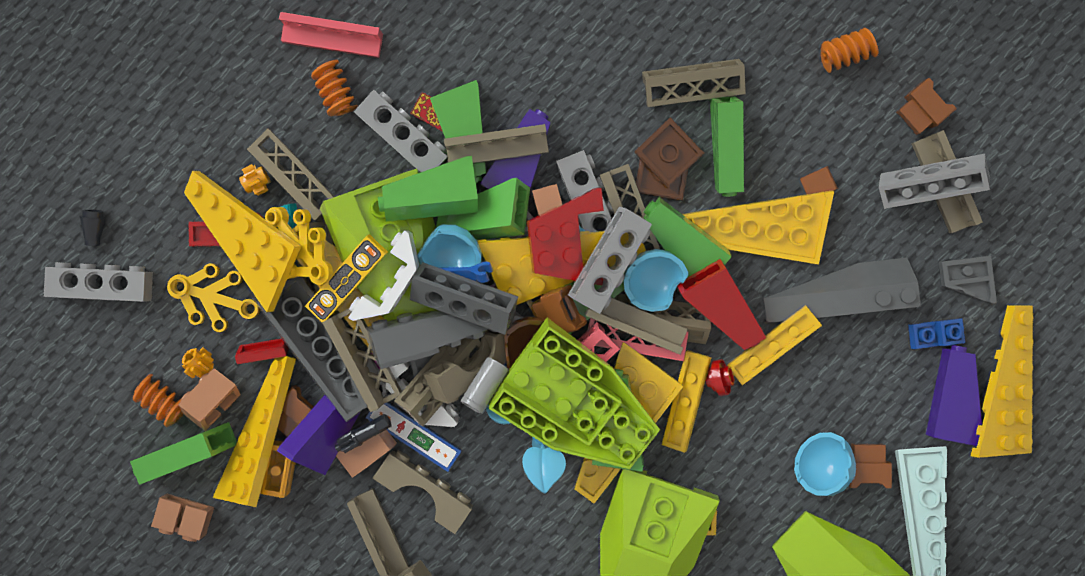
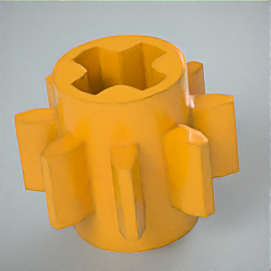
[239,164,271,196]
[182,347,214,379]

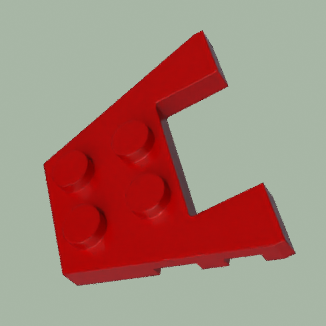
[527,187,609,286]

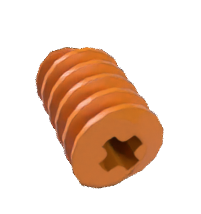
[821,28,879,73]
[311,60,358,116]
[133,374,184,427]

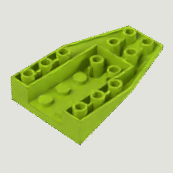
[320,168,436,322]
[489,317,660,469]
[600,469,720,576]
[772,511,910,576]

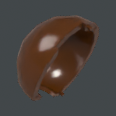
[504,317,545,370]

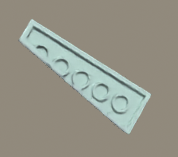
[895,446,947,576]

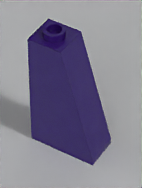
[480,109,550,194]
[926,345,982,446]
[277,395,360,475]

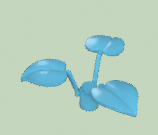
[486,404,566,494]

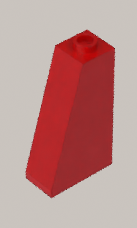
[678,259,766,350]

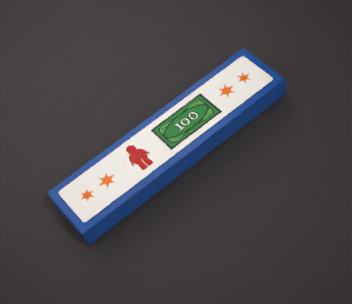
[366,402,462,472]

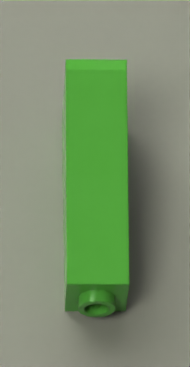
[430,80,486,184]
[710,96,744,197]
[378,156,478,222]
[436,178,530,240]
[643,197,732,278]
[130,422,237,485]

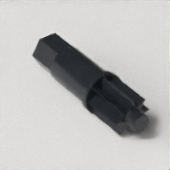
[335,414,392,453]

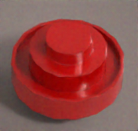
[706,359,734,396]

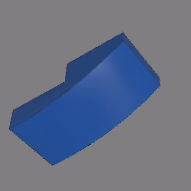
[908,318,965,349]

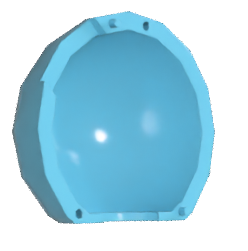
[417,224,482,268]
[624,249,688,312]
[794,432,856,496]

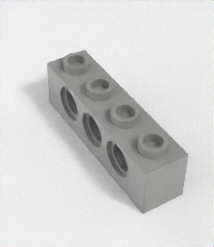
[354,90,448,172]
[556,150,614,232]
[879,154,990,209]
[568,207,652,314]
[44,262,153,302]

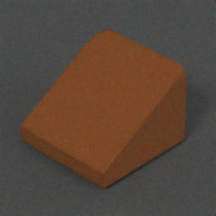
[800,166,838,194]

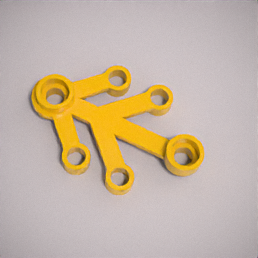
[265,207,333,285]
[167,263,260,332]

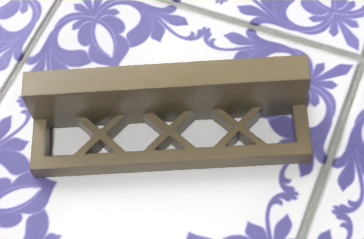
[642,59,746,107]
[444,124,549,164]
[247,128,335,222]
[912,130,983,233]
[600,164,660,249]
[609,294,711,344]
[585,297,688,355]
[322,309,402,413]
[394,338,481,426]
[347,488,410,576]

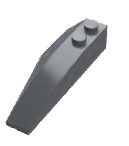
[763,257,921,323]
[256,276,367,422]
[366,310,523,369]

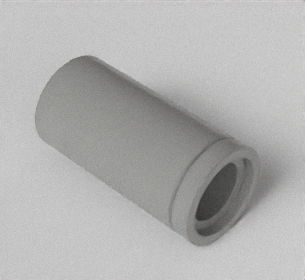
[461,357,509,414]

